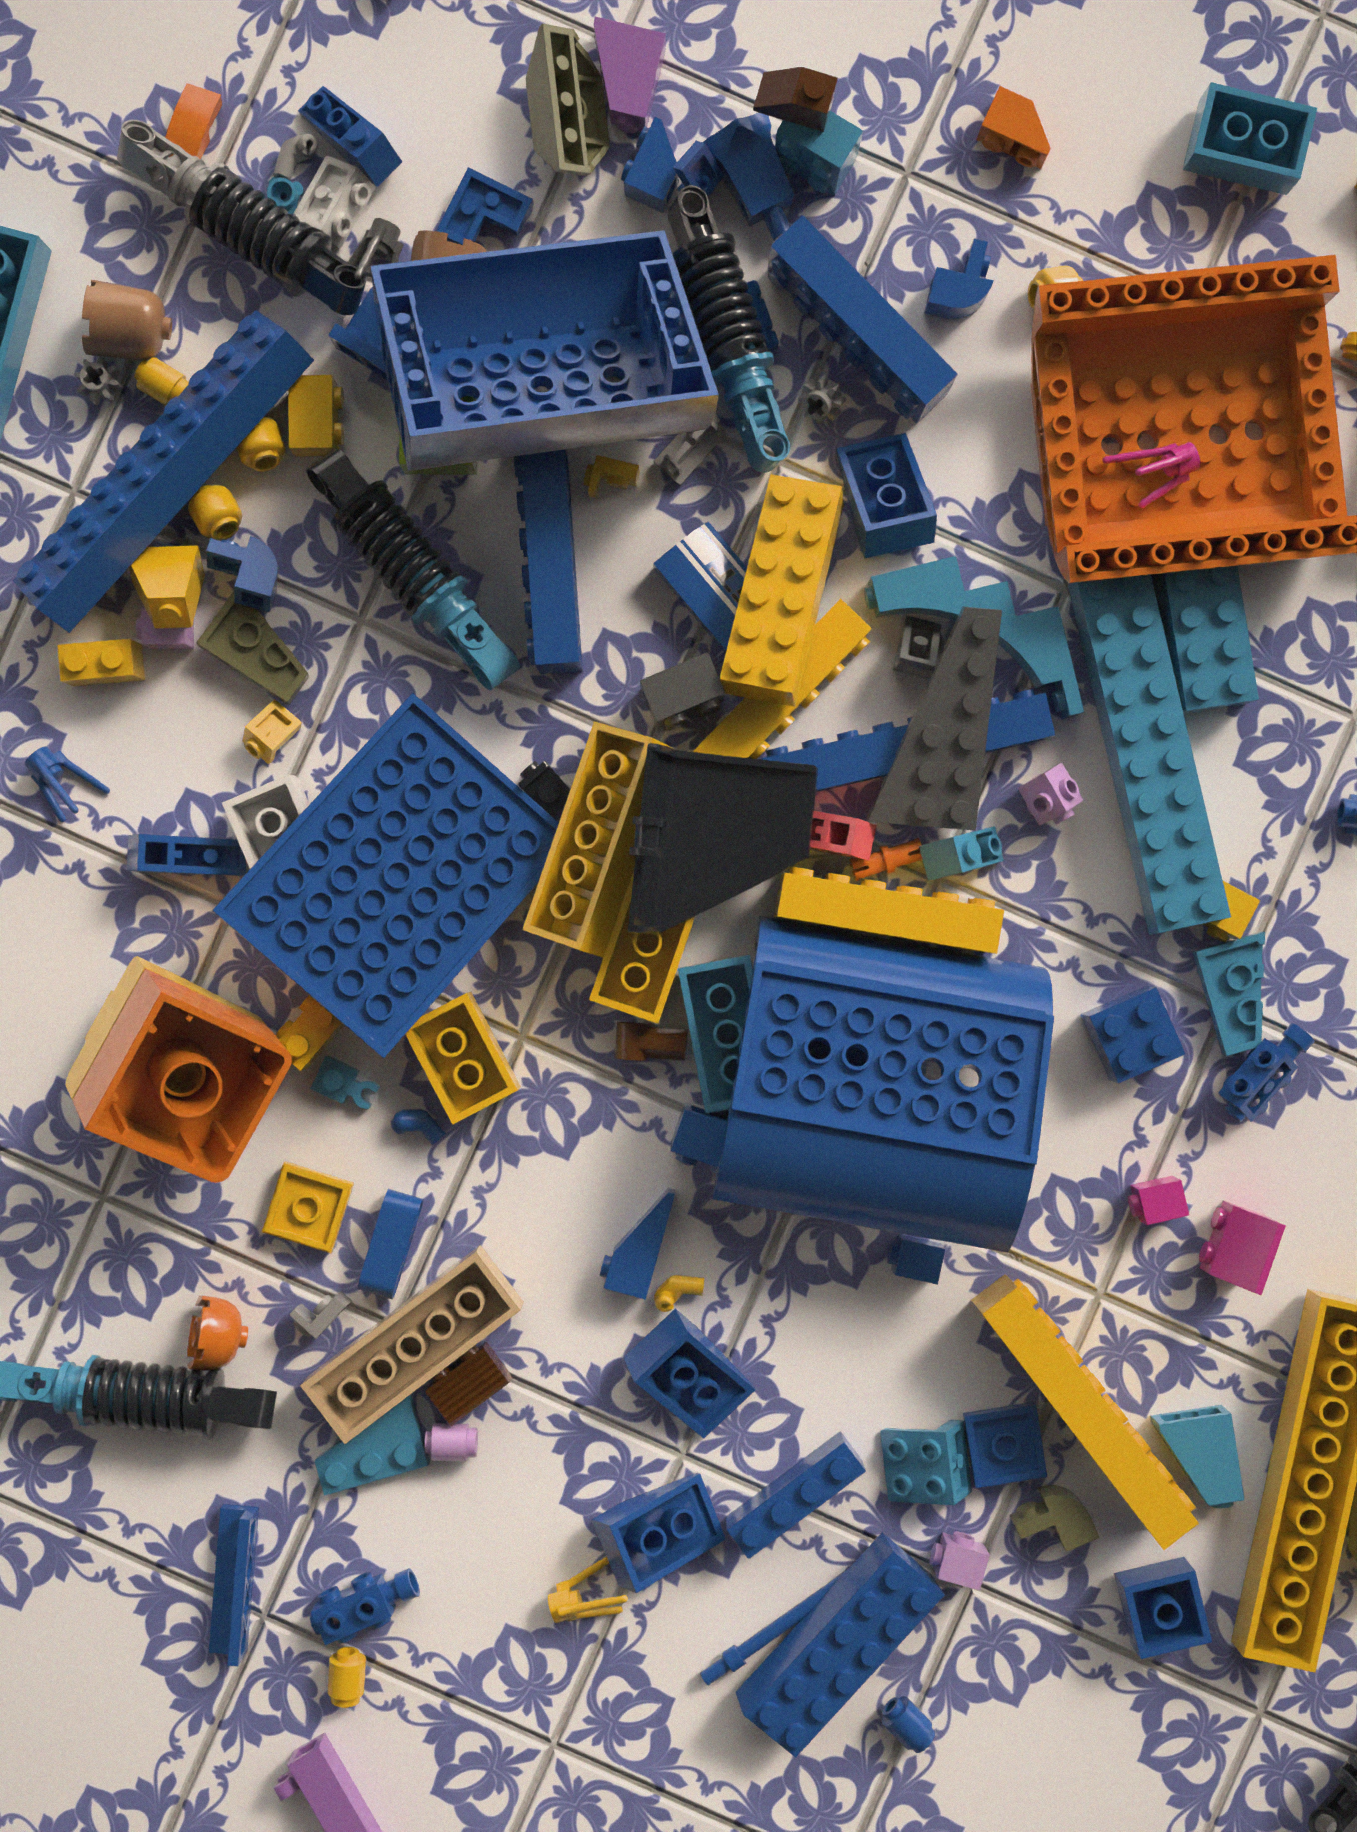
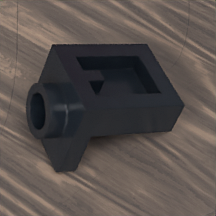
[518,761,570,816]

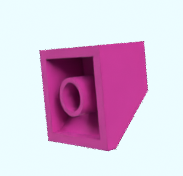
[1199,1200,1286,1296]

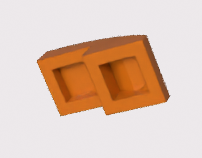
[165,83,222,159]

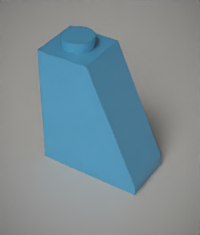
[1150,1405,1245,1509]

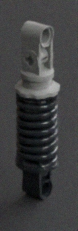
[117,120,367,316]

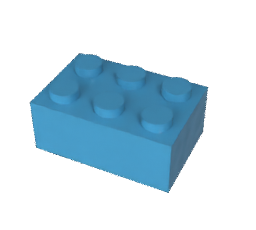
[1182,82,1317,195]

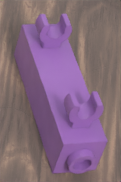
[273,1733,382,1832]

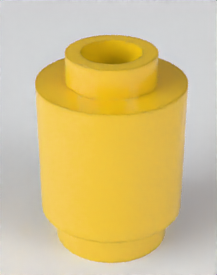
[134,357,189,406]
[327,1647,366,1708]

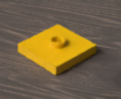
[262,1161,354,1254]

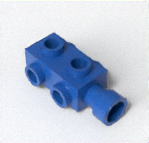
[1218,1023,1315,1122]
[310,1568,420,1645]

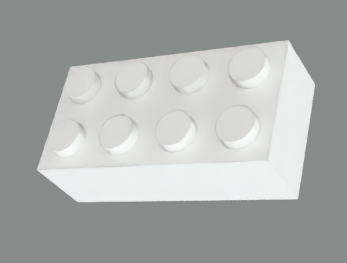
[222,774,310,869]

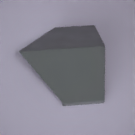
[892,615,945,679]

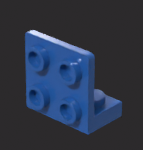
[328,287,388,381]

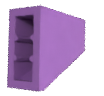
[593,16,666,133]

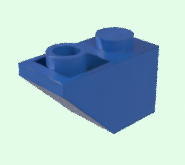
[621,117,679,214]

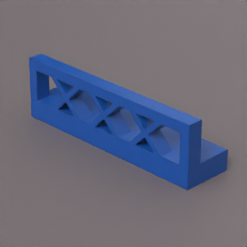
[208,1504,259,1667]

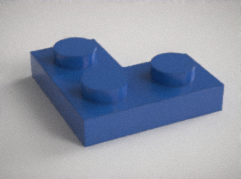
[437,167,534,245]

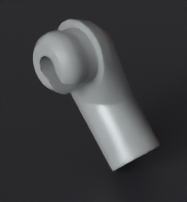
[273,134,318,181]

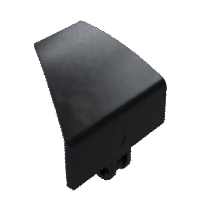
[628,743,818,935]

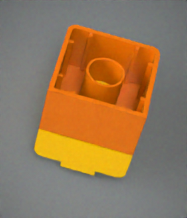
[65,956,292,1183]

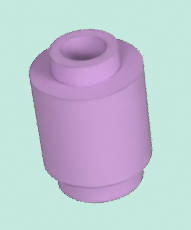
[425,1423,478,1461]

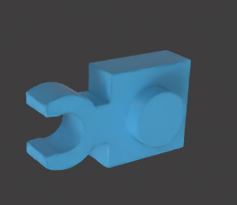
[310,1055,380,1109]

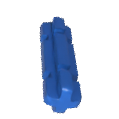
[747,280,779,351]

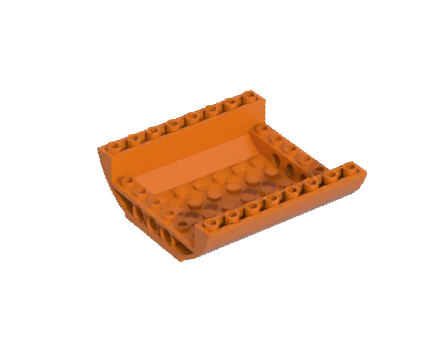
[1030,255,1357,583]

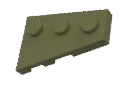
[196,591,309,706]

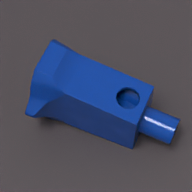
[703,113,794,241]

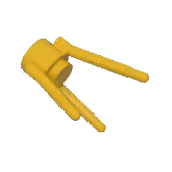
[548,1557,628,1623]

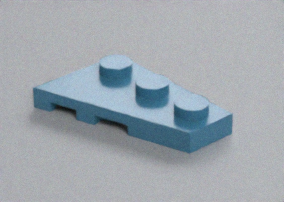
[1192,932,1265,1056]
[315,1394,430,1496]

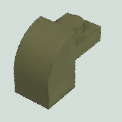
[1009,1485,1100,1552]

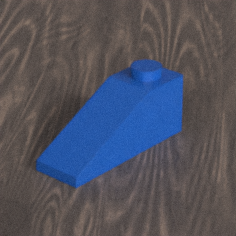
[127,834,247,876]
[599,1187,675,1300]

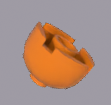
[187,1295,248,1370]

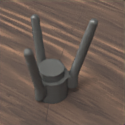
[348,218,404,280]

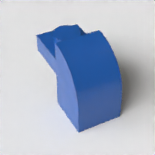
[924,238,994,319]
[206,536,278,612]

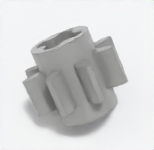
[74,356,123,405]
[798,375,846,424]

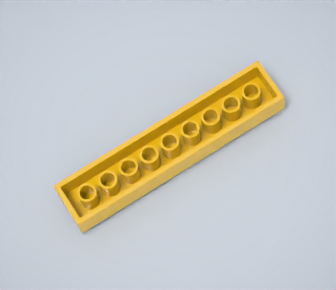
[1231,1289,1357,1673]

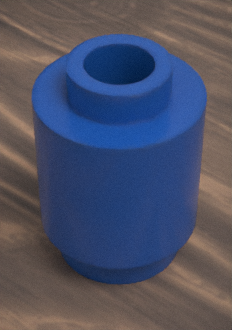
[882,1696,935,1753]

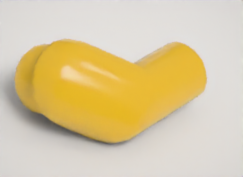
[654,1275,704,1312]

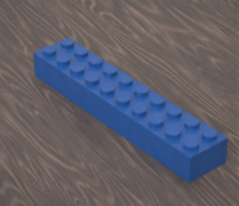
[13,310,314,633]

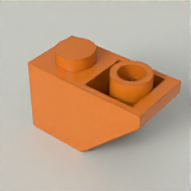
[976,86,1051,169]

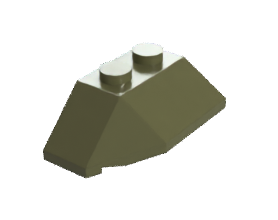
[525,23,610,176]

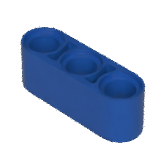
[357,1188,424,1299]

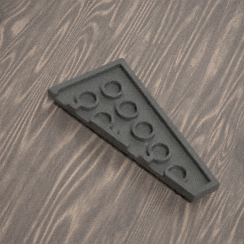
[866,606,1002,831]

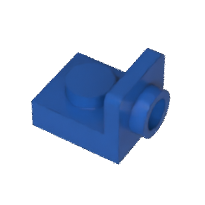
[673,140,724,196]

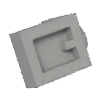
[290,1291,352,1339]

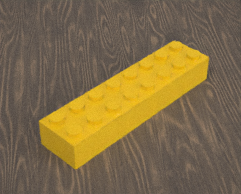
[971,1274,1199,1550]

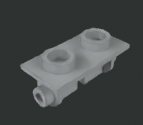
[653,414,728,486]

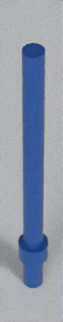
[700,1569,848,1686]

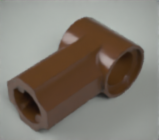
[614,1022,687,1061]

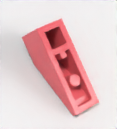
[810,811,877,861]

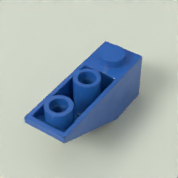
[298,86,402,187]

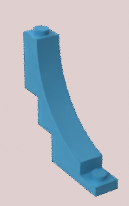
[864,556,1084,719]

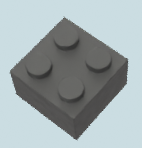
[640,652,725,731]

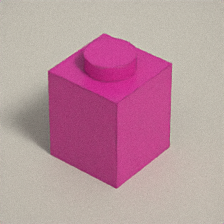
[1128,1175,1190,1225]

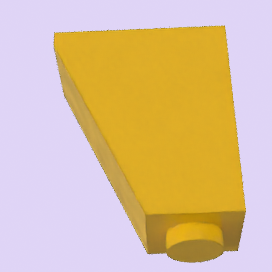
[128,545,205,628]

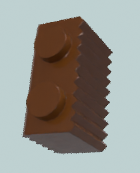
[425,1342,512,1426]

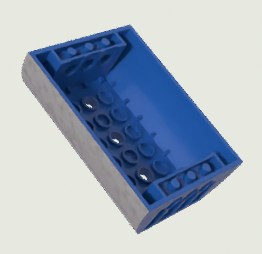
[371,230,719,471]

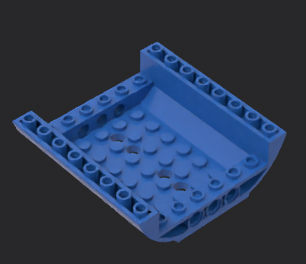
[712,916,1054,1253]

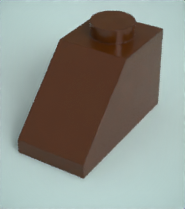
[753,67,838,132]

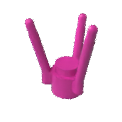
[1102,442,1200,508]

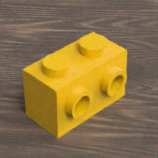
[276,995,345,1071]

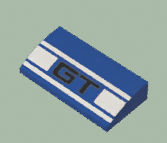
[653,521,747,654]

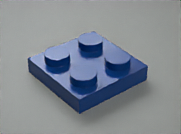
[963,1402,1048,1488]

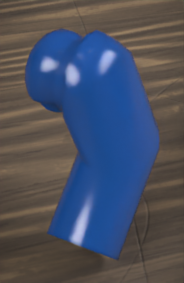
[391,1109,446,1145]

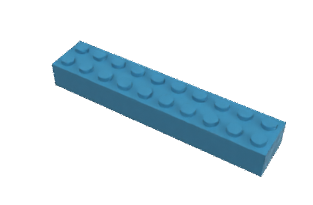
[1068,575,1231,935]

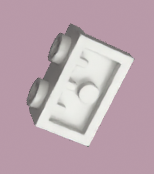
[293,155,375,248]

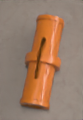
[849,838,923,881]

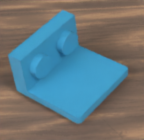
[880,1420,972,1505]

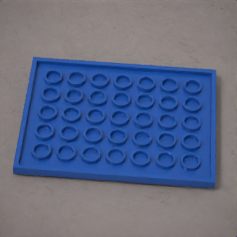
[212,693,559,1059]

